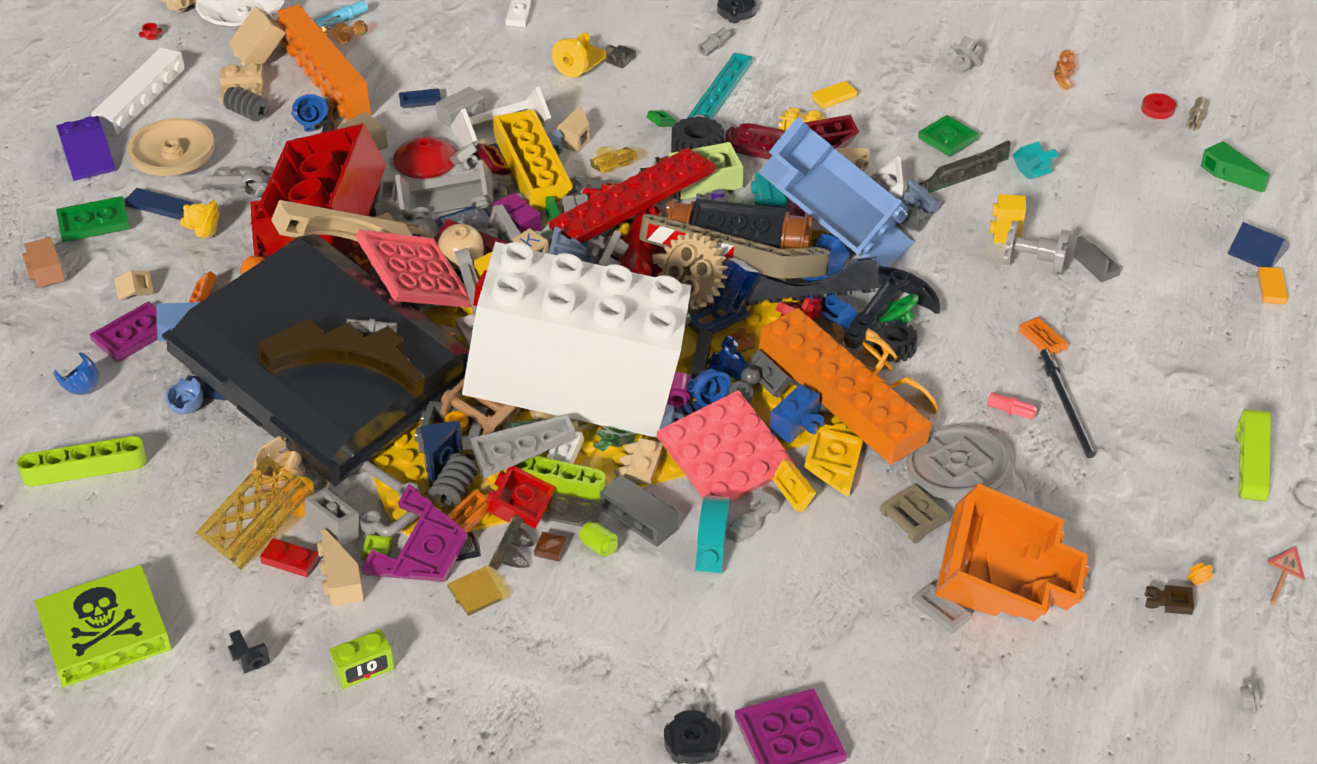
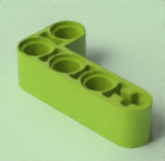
[1235,409,1271,502]
[514,453,606,503]

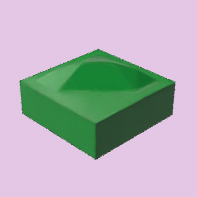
[646,110,676,127]

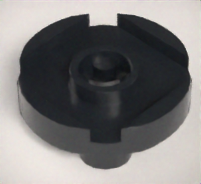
[717,0,755,23]
[664,710,721,764]

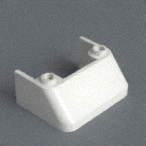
[451,87,551,154]

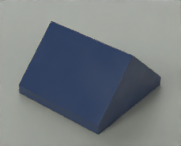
[1228,222,1289,268]
[420,421,463,488]

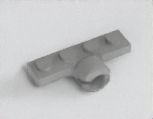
[212,166,274,198]

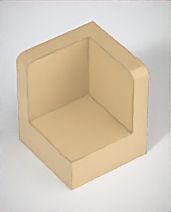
[114,270,154,300]

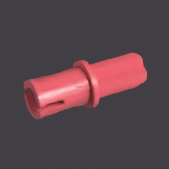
[987,392,1037,420]

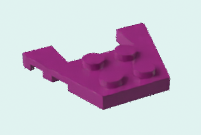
[361,484,468,582]

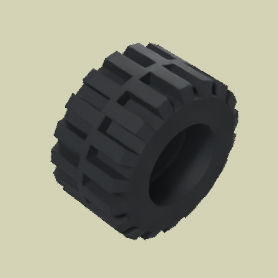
[671,116,724,153]

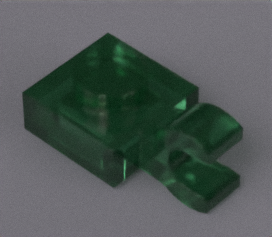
[593,426,636,451]

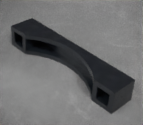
[736,256,880,305]

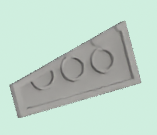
[470,415,576,479]

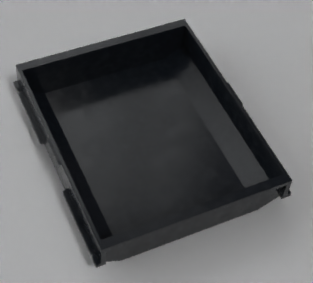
[162,234,470,487]

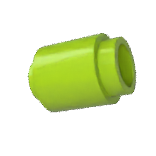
[579,522,618,557]

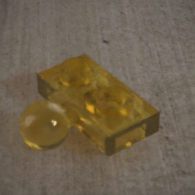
[590,146,638,173]

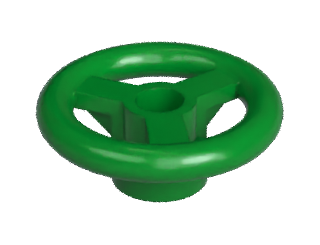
[878,294,919,324]

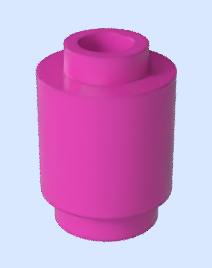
[667,372,691,408]

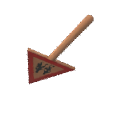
[1267,546,1305,605]

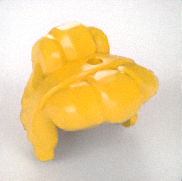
[180,200,220,239]

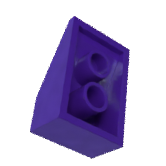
[56,116,116,181]

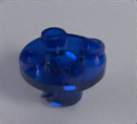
[707,335,749,381]

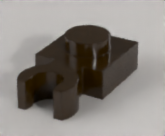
[1144,585,1194,615]

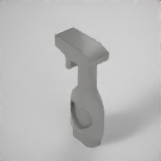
[727,488,779,542]

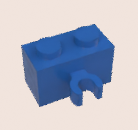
[770,384,824,443]

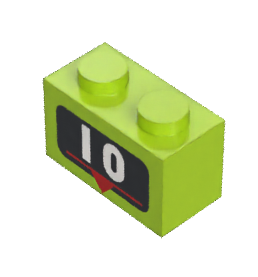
[329,629,394,690]

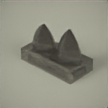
[547,493,604,527]
[488,514,534,570]

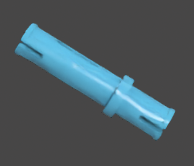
[313,0,368,29]

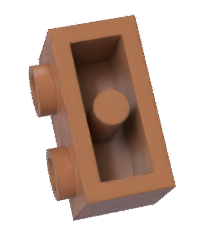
[22,237,65,288]

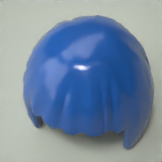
[53,352,98,395]

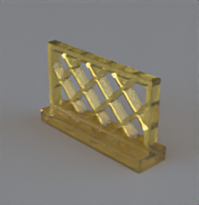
[195,456,312,570]

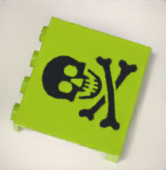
[34,565,172,688]

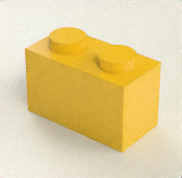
[989,194,1026,244]

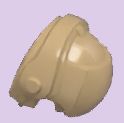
[253,436,305,490]

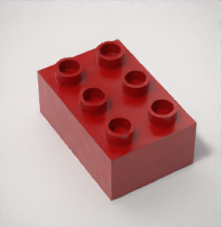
[251,123,386,255]

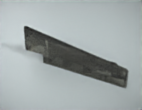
[918,140,1011,193]

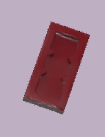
[476,143,510,176]

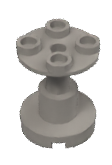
[1003,221,1071,275]

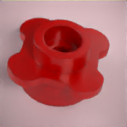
[139,23,163,40]

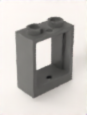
[414,401,488,460]

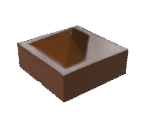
[534,531,567,562]

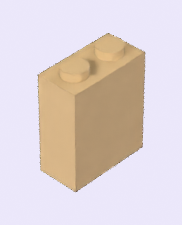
[228,6,286,66]

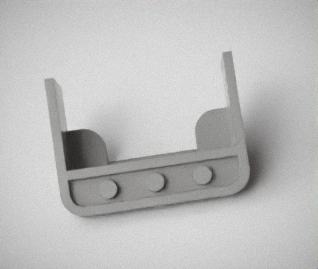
[395,160,493,220]

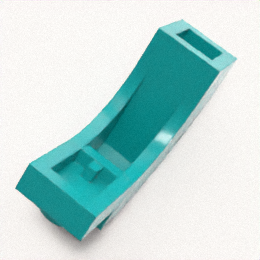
[695,495,731,574]

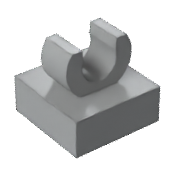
[449,143,478,171]

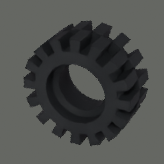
[873,320,918,363]

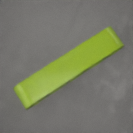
[16,436,148,487]

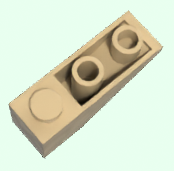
[317,529,364,606]

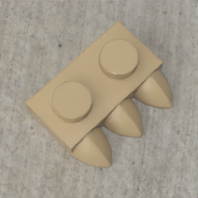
[615,438,664,485]

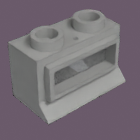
[371,176,404,220]

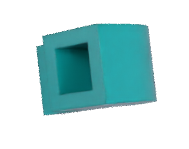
[1012,141,1058,179]

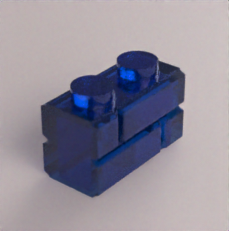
[712,258,759,314]

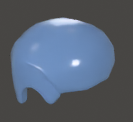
[166,378,204,414]

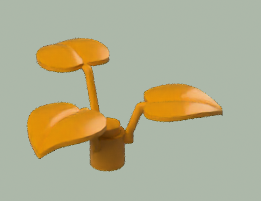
[862,328,938,414]

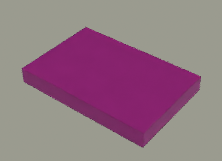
[90,301,158,363]

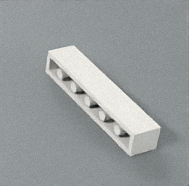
[91,48,184,136]

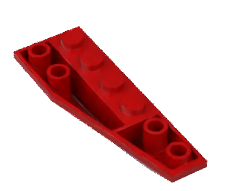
[618,204,666,278]

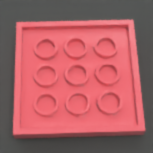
[355,229,471,308]
[656,390,796,503]

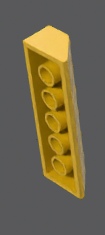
[493,109,572,212]

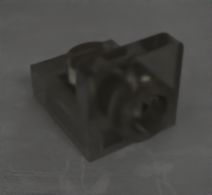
[606,44,636,69]

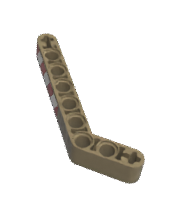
[639,214,830,279]

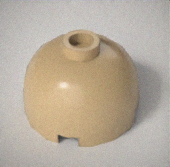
[438,223,484,270]

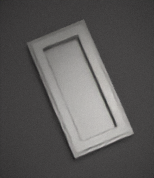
[912,583,971,634]

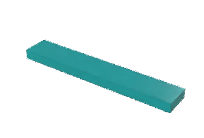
[687,52,752,120]

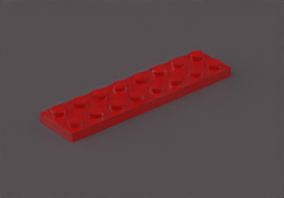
[548,148,716,244]

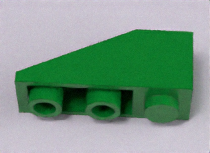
[1201,141,1270,192]

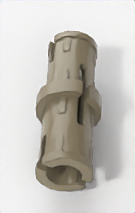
[1186,97,1209,131]

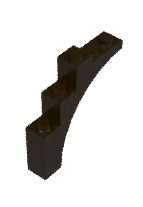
[258,318,425,398]

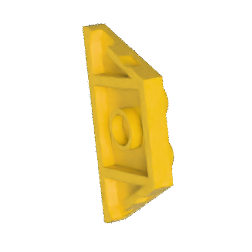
[804,423,863,497]

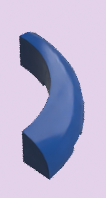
[805,233,858,330]

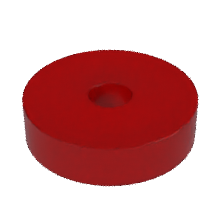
[1141,93,1176,119]

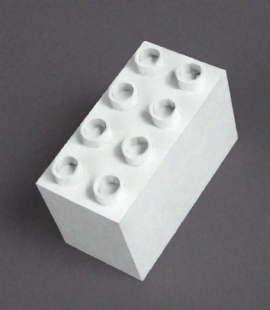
[462,242,691,438]

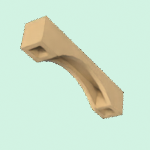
[271,200,413,241]

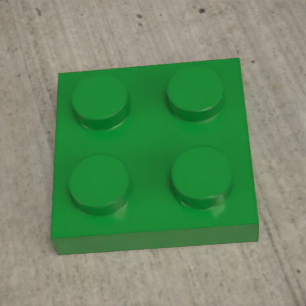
[918,115,978,157]

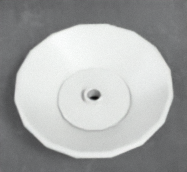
[196,0,285,29]

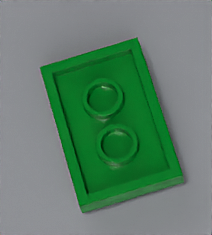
[56,196,130,242]

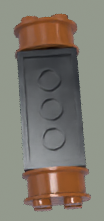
[666,199,813,249]

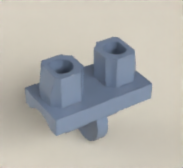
[902,179,941,219]

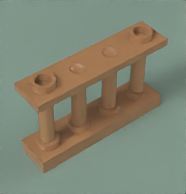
[440,378,525,435]

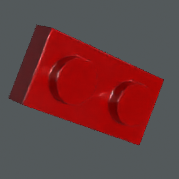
[260,538,320,578]

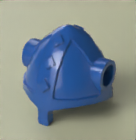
[291,94,327,132]
[687,369,731,407]

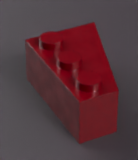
[805,114,859,149]

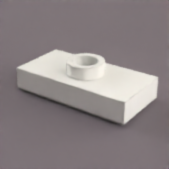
[506,0,531,27]

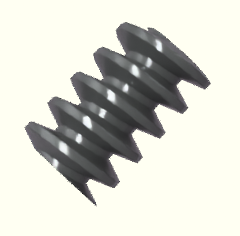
[223,86,270,122]
[429,453,479,508]

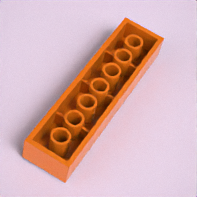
[276,4,371,122]
[759,308,932,465]

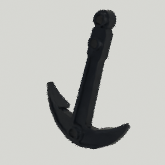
[844,266,940,349]

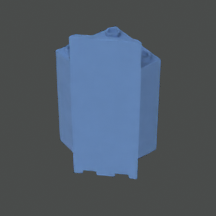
[758,117,915,267]

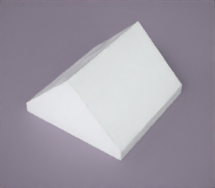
[870,156,903,201]

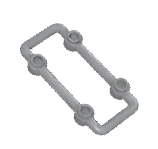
[302,461,425,537]

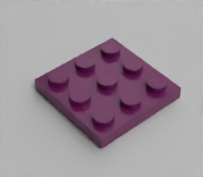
[734,688,847,764]

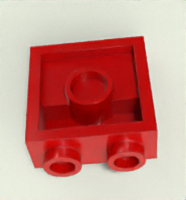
[485,466,556,529]

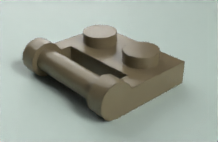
[879,485,949,543]

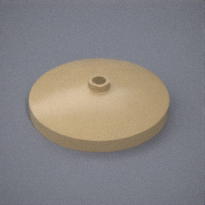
[127,118,215,176]

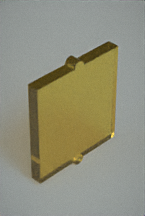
[447,565,510,616]

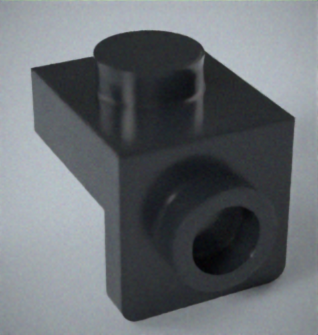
[227,630,270,674]

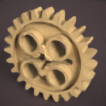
[657,233,728,309]

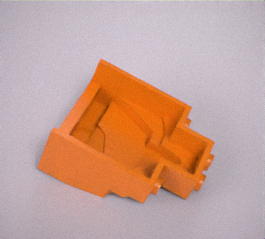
[934,483,1089,622]

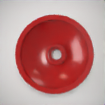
[393,136,457,179]

